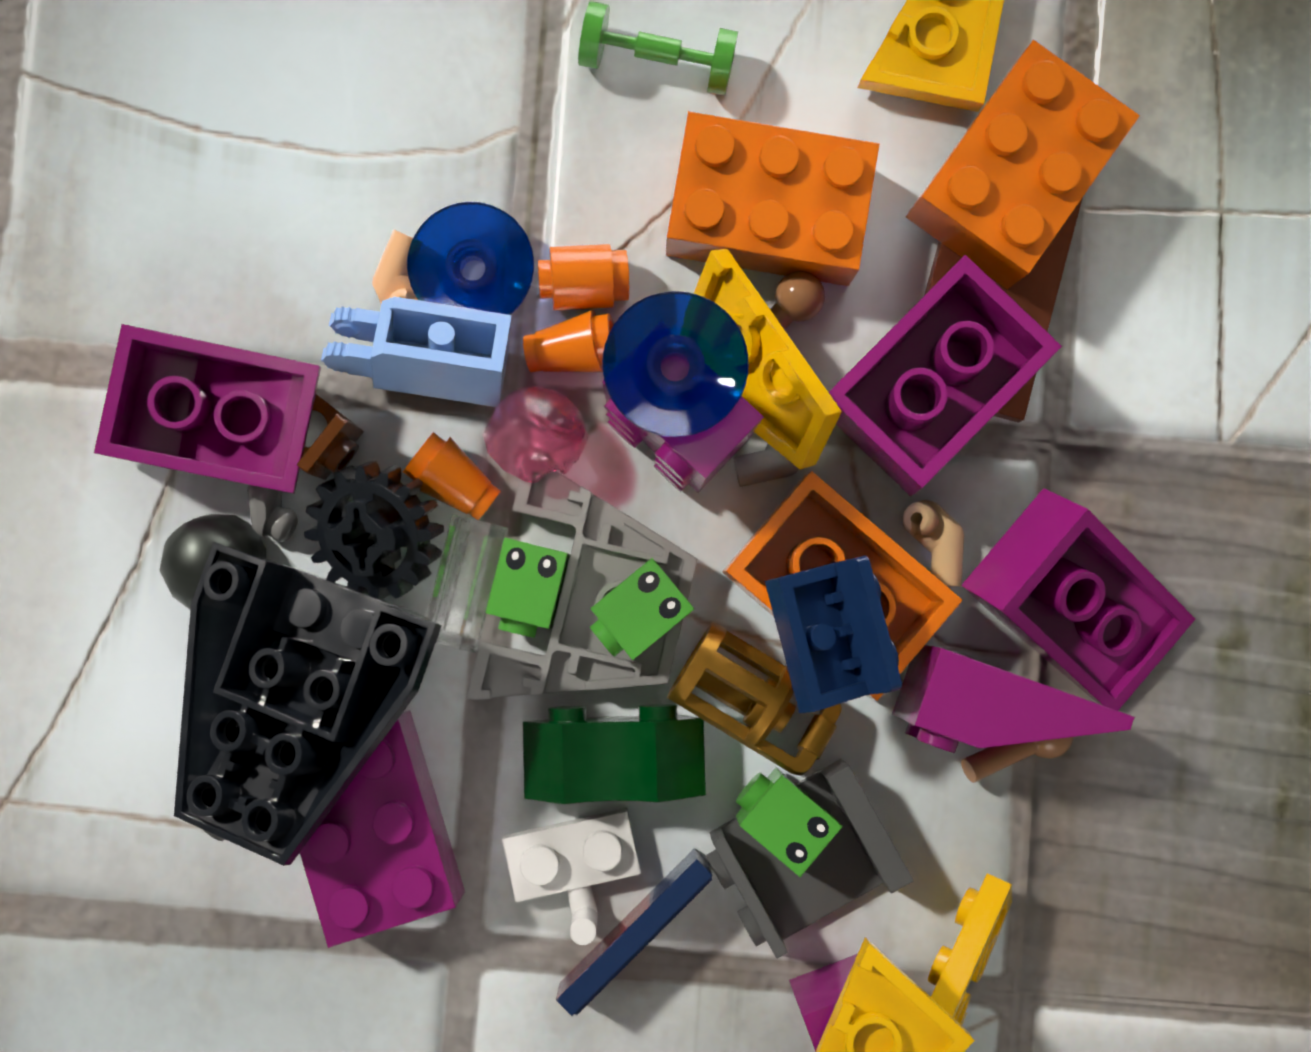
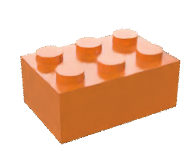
[905,39,1140,290]
[666,111,880,286]
[722,471,963,701]

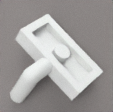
[502,808,641,945]

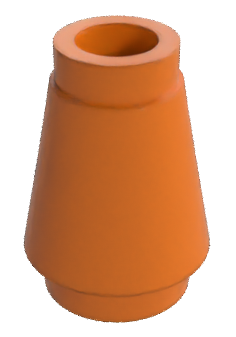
[523,310,620,373]
[403,432,501,521]

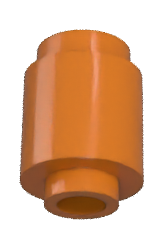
[538,244,629,311]

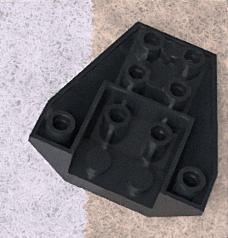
[174,542,442,866]

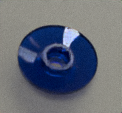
[407,202,535,315]
[602,291,749,437]

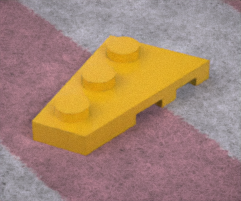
[928,873,1012,1025]
[815,937,975,1052]

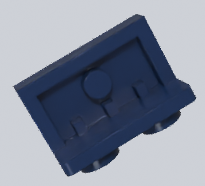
[765,555,902,713]

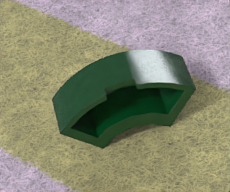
[522,704,706,804]

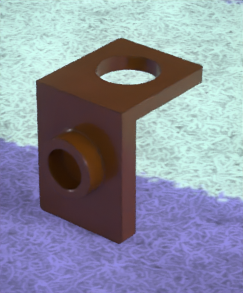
[297,394,364,480]

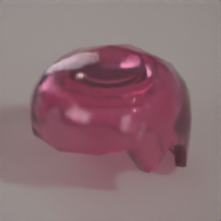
[483,386,588,483]

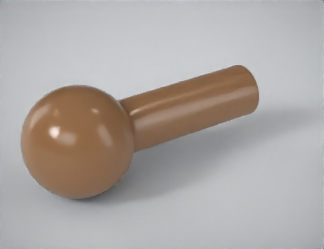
[770,271,825,330]
[961,737,1074,783]

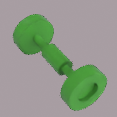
[578,1,739,96]

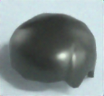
[159,514,266,610]

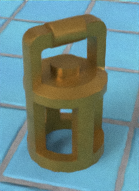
[667,622,842,775]

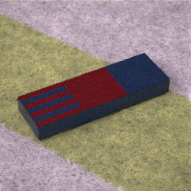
[556,848,713,1016]

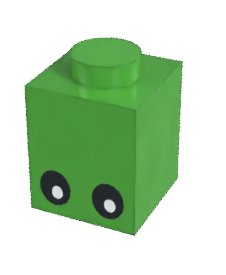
[485,537,570,638]
[590,558,694,660]
[735,767,843,877]

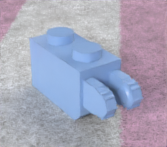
[321,296,512,408]

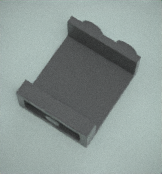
[706,759,914,959]

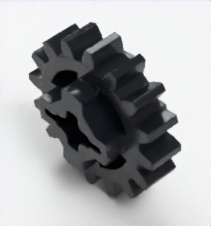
[304,461,444,599]

